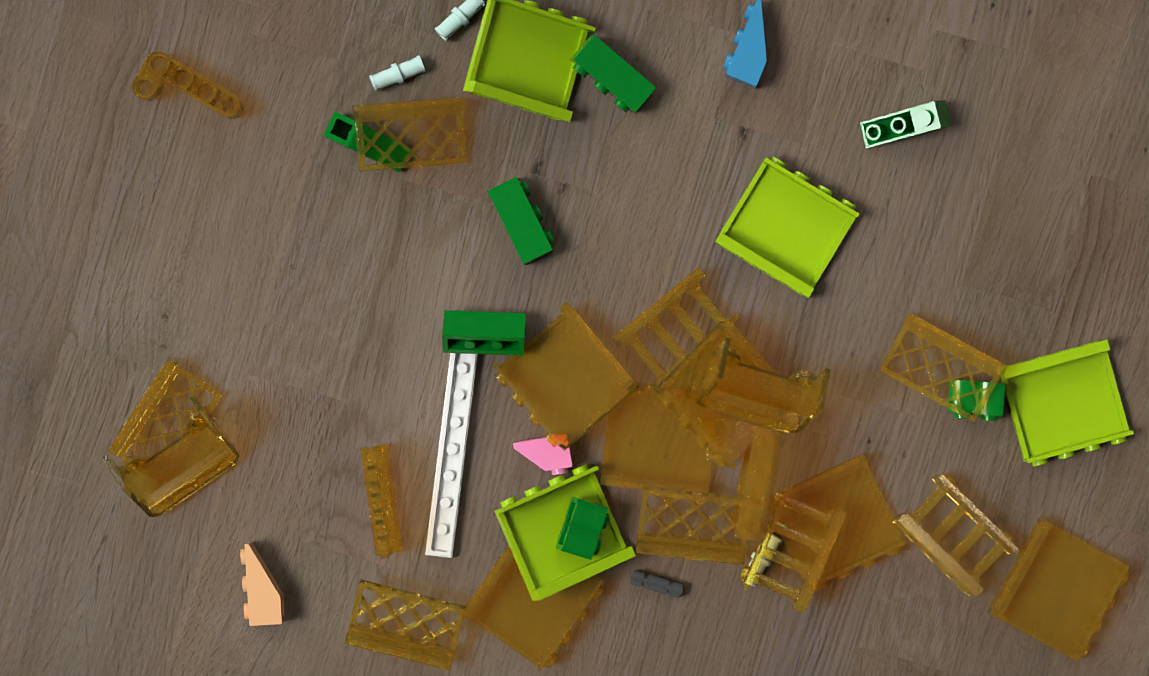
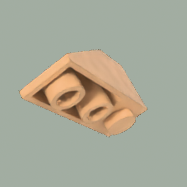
[240,542,285,626]

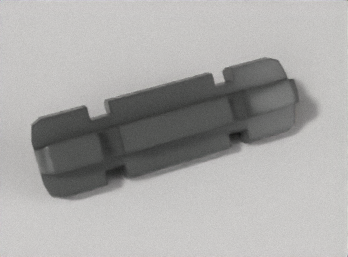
[631,570,684,598]

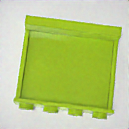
[463,0,596,122]
[714,157,859,298]
[998,339,1134,467]
[494,464,636,601]

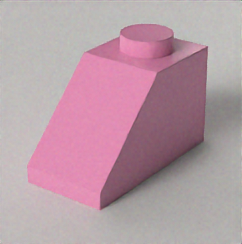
[513,434,573,475]

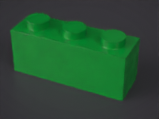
[570,35,656,113]
[487,177,555,265]
[442,310,526,356]

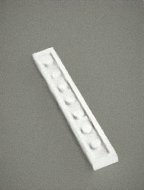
[425,353,478,558]

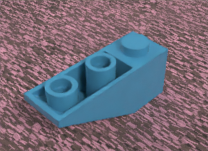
[723,0,767,89]

